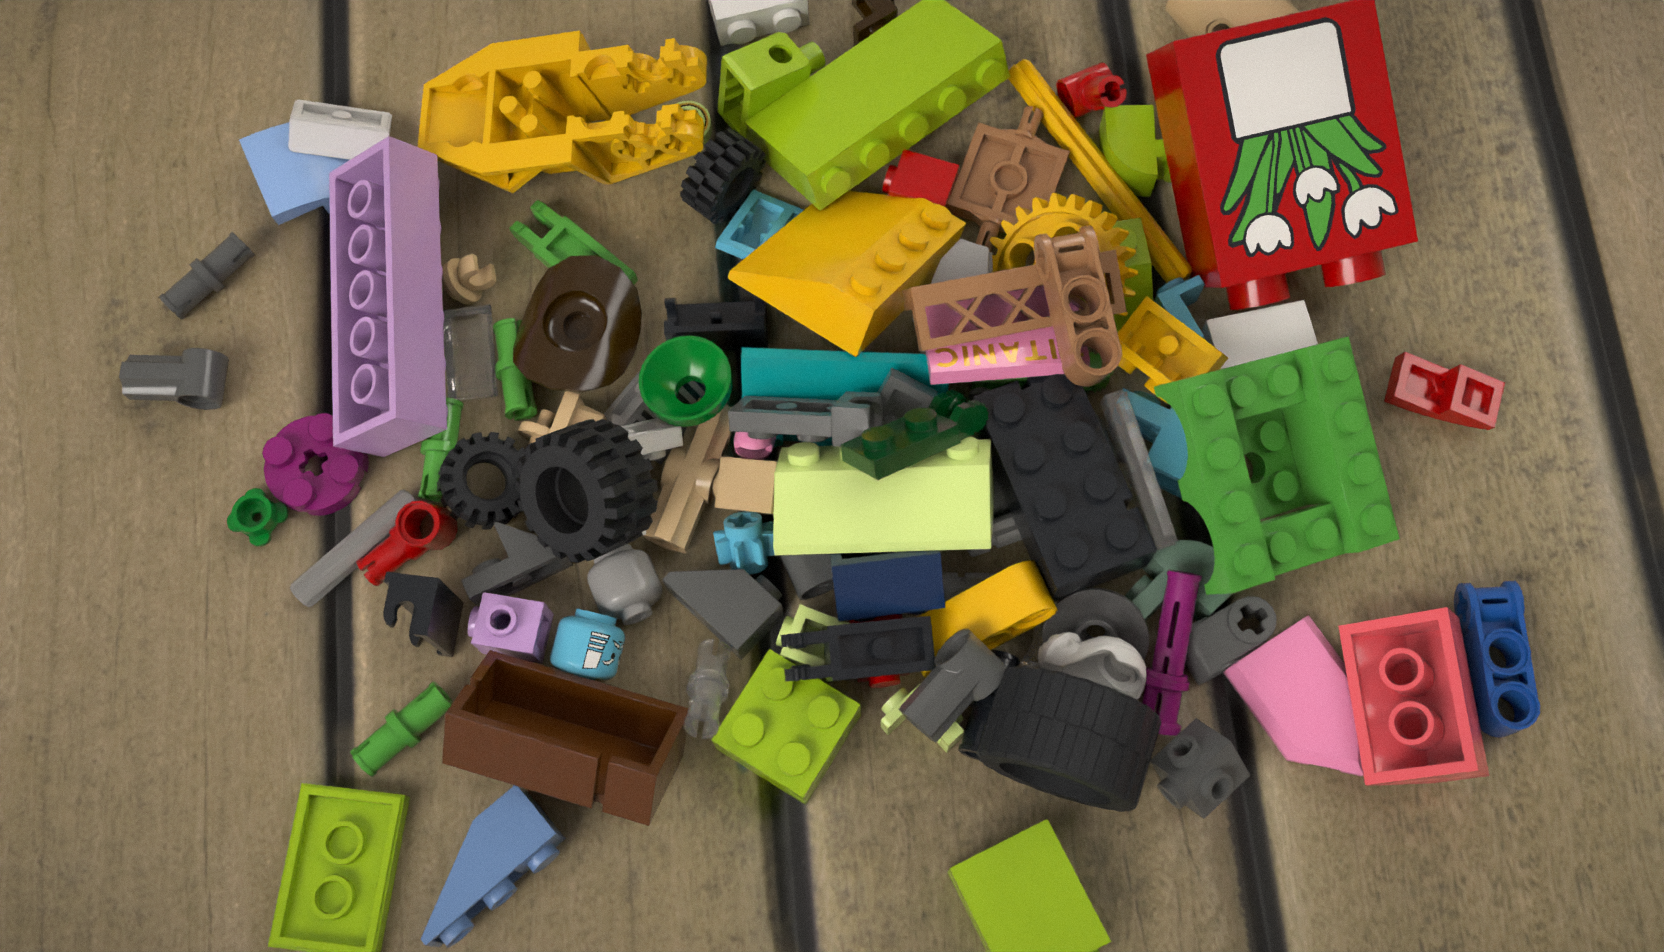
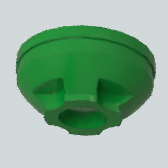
[639,336,733,427]

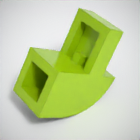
[1099,105,1171,197]

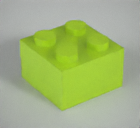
[711,649,861,805]

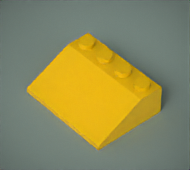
[728,191,966,357]

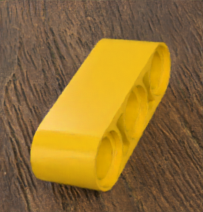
[918,560,1058,678]

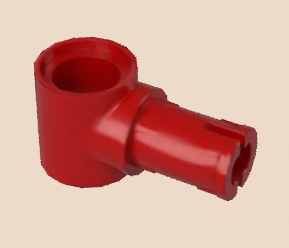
[1056,62,1127,119]
[356,501,458,586]

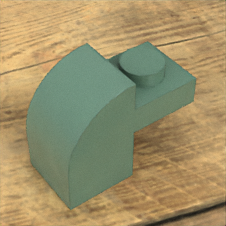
[1125,540,1232,621]

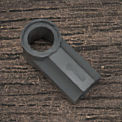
[119,348,229,410]
[898,629,1007,743]

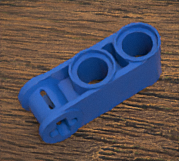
[1454,581,1540,738]

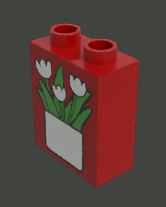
[1146,0,1418,310]

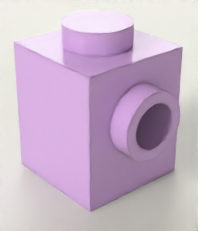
[468,592,554,664]

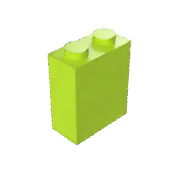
[947,819,1111,952]

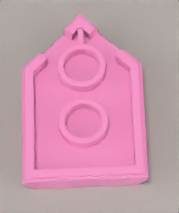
[1223,615,1364,777]

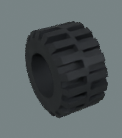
[515,419,658,563]

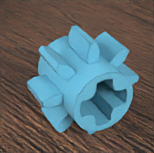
[713,511,774,575]

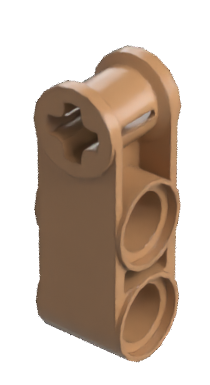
[1034,225,1122,387]

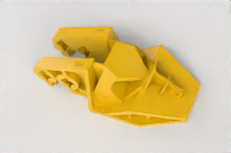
[417,30,707,193]

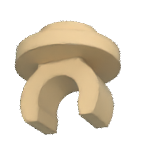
[442,254,497,305]

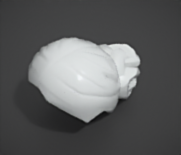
[1038,632,1146,699]

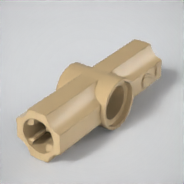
[644,398,734,553]

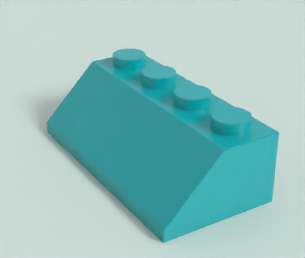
[741,348,949,447]

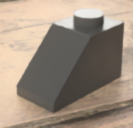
[662,569,784,660]

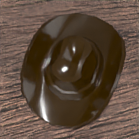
[513,255,642,393]

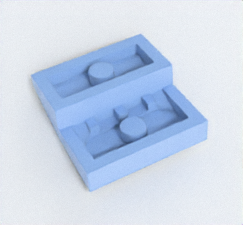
[239,122,349,225]

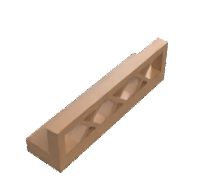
[902,250,1127,351]

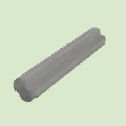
[290,490,416,607]

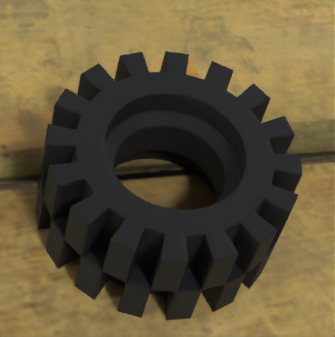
[680,129,766,224]
[437,432,525,530]

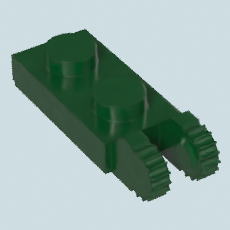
[841,390,989,480]

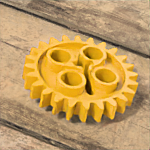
[990,193,1138,316]

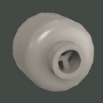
[587,544,662,625]

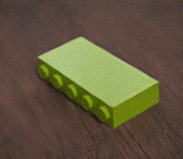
[745,0,1010,211]

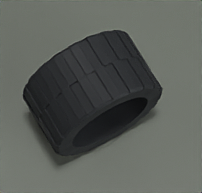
[976,666,1161,812]

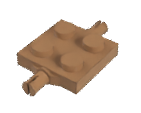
[947,106,1070,253]

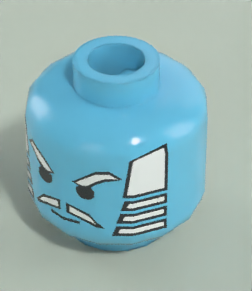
[550,609,625,681]

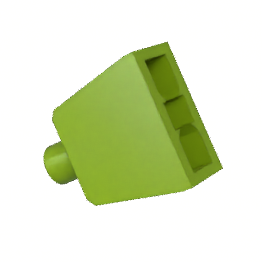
[717,32,826,141]

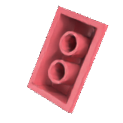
[1338,607,1489,786]

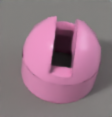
[734,432,776,460]

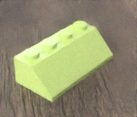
[773,436,994,555]

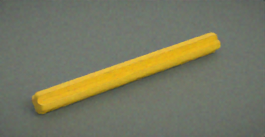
[1008,59,1192,283]

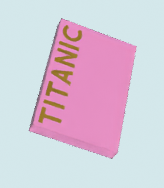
[925,286,1090,385]

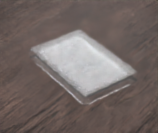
[1100,389,1178,550]

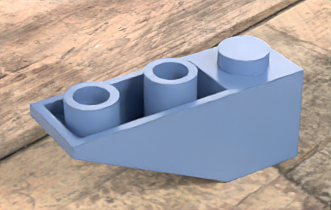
[421,785,566,948]

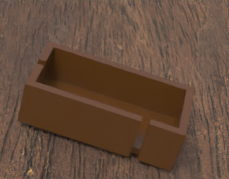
[442,650,691,826]

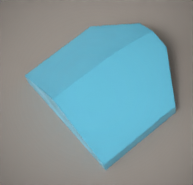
[715,190,803,259]

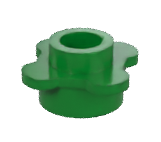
[227,488,288,547]

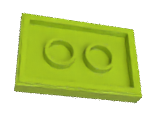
[268,783,410,952]

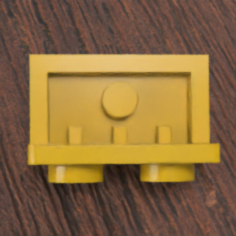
[1117,296,1228,404]

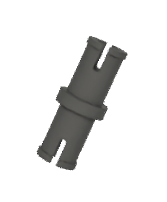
[159,232,255,320]

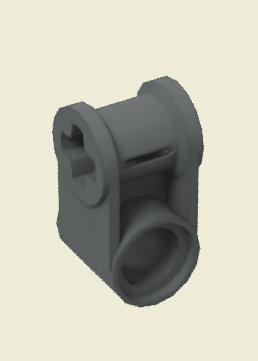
[1172,596,1276,686]

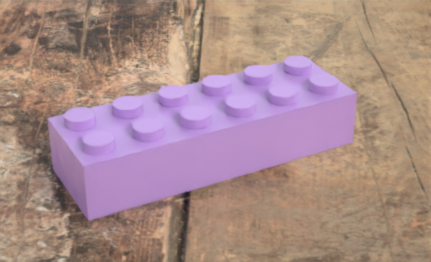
[329,136,448,457]

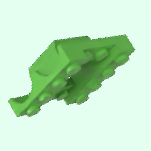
[1154,336,1400,595]

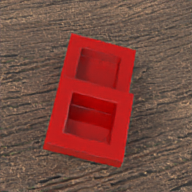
[1384,351,1505,430]

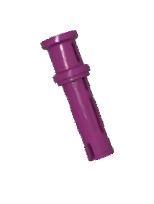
[1142,569,1202,736]

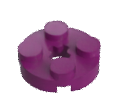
[262,413,369,516]

